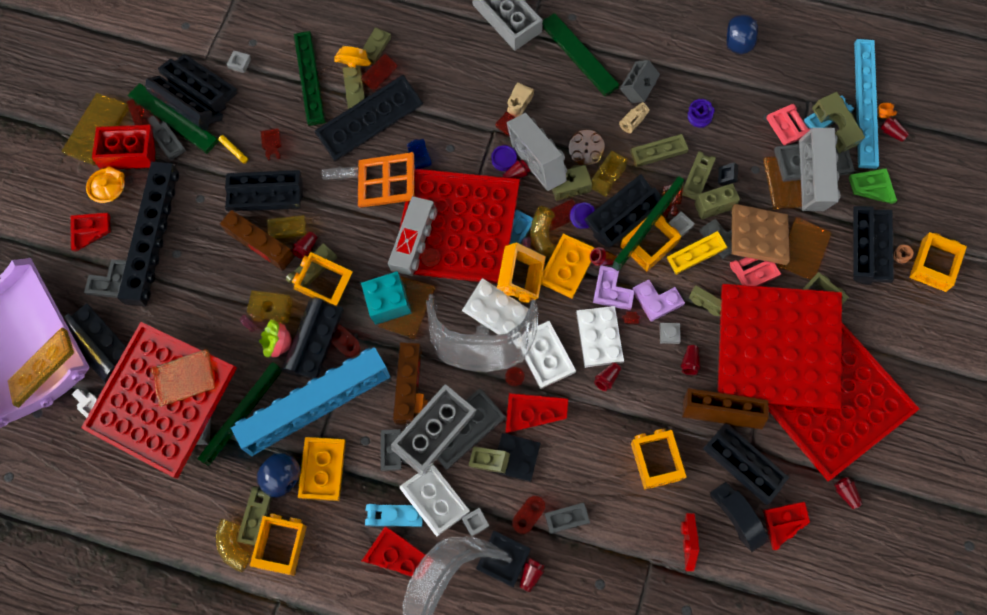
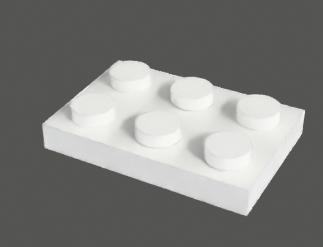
[462,278,530,342]
[576,306,624,368]
[515,321,576,389]
[400,464,470,536]

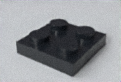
[492,433,541,483]
[476,531,531,588]

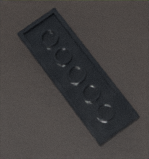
[314,75,423,162]

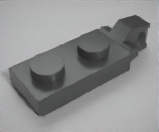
[148,115,186,160]

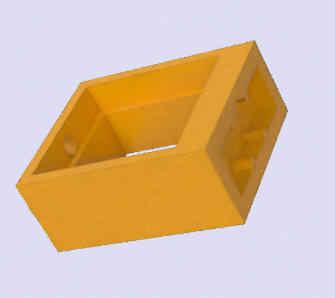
[620,215,681,272]
[909,232,967,292]
[497,242,546,303]
[292,252,353,306]
[631,429,686,490]
[250,514,307,576]

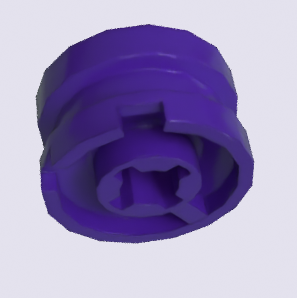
[687,99,714,128]

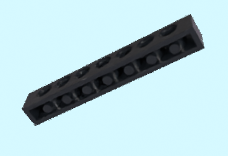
[117,161,179,307]

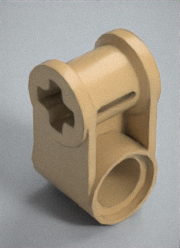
[507,83,535,118]

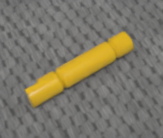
[218,135,248,164]

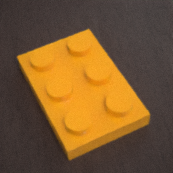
[541,234,594,299]
[298,437,346,501]

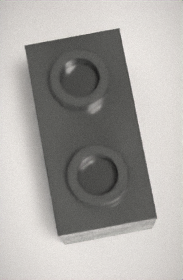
[620,60,660,103]

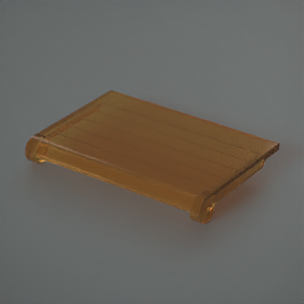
[763,157,802,210]
[777,217,831,280]
[378,276,435,339]
[151,349,215,407]

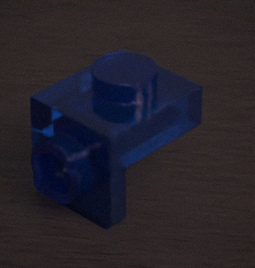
[407,139,432,169]

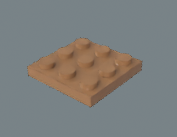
[732,204,790,265]

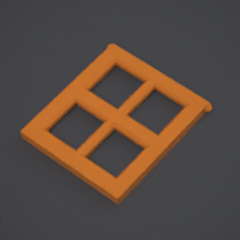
[358,152,414,208]

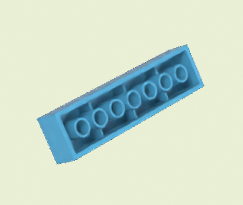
[231,347,391,456]

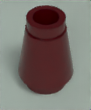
[880,116,909,142]
[502,159,530,179]
[292,232,317,259]
[590,247,617,266]
[680,345,700,375]
[594,362,621,391]
[834,477,863,509]
[519,558,545,592]

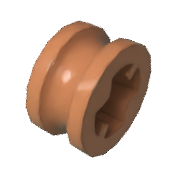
[893,245,913,264]

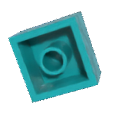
[361,271,411,325]

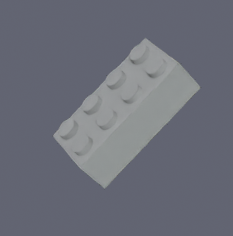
[472,0,542,50]
[507,113,567,191]
[799,128,840,211]
[391,384,476,475]

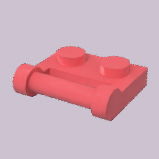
[766,104,811,146]
[730,257,781,286]

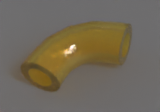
[530,206,555,258]
[215,518,251,573]

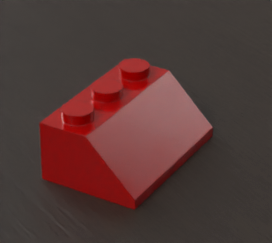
[92,125,156,169]

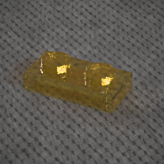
[267,215,306,239]

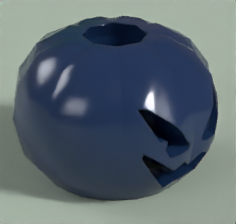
[727,15,758,54]
[257,453,301,497]

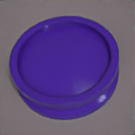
[491,145,517,171]
[570,202,595,229]

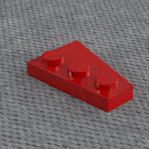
[505,393,568,433]
[362,526,436,580]

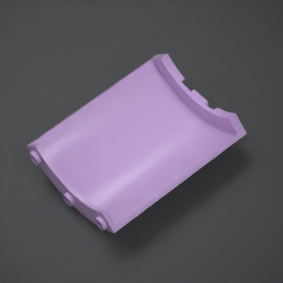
[0,258,90,428]

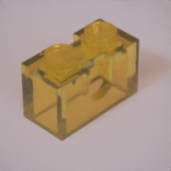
[591,151,628,197]
[247,290,293,324]

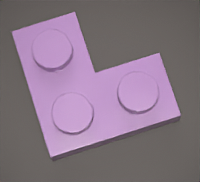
[593,266,635,310]
[632,280,685,322]

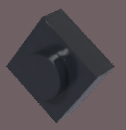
[718,162,738,186]

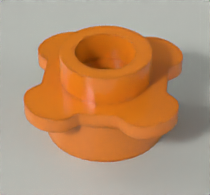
[877,103,897,118]

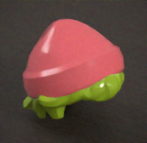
[259,320,292,358]

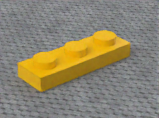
[667,231,727,275]

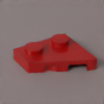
[70,213,111,252]
[763,501,810,550]
[681,513,699,572]

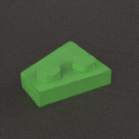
[849,168,897,204]

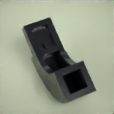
[709,482,768,552]

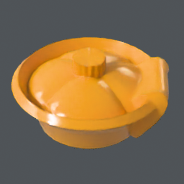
[334,46,371,68]
[86,166,125,203]

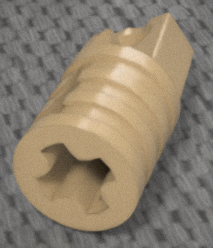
[619,102,650,133]

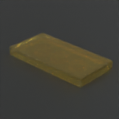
[62,93,129,166]
[7,328,74,408]

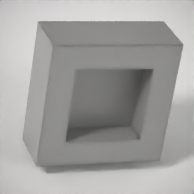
[227,51,251,73]
[668,211,695,238]
[659,323,680,344]
[462,508,490,537]

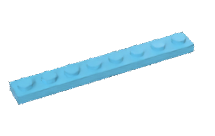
[854,39,879,169]

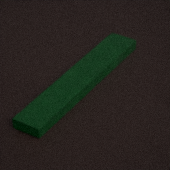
[542,13,619,97]
[293,31,326,126]
[128,83,219,154]
[612,176,684,271]
[197,362,282,466]

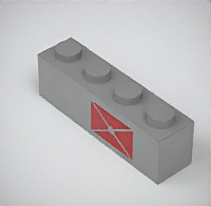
[388,196,437,276]

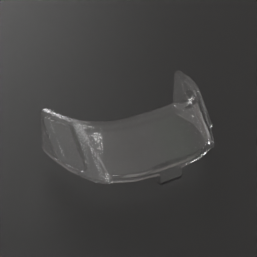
[426,294,538,372]
[403,536,512,615]

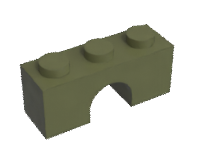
[812,92,865,154]

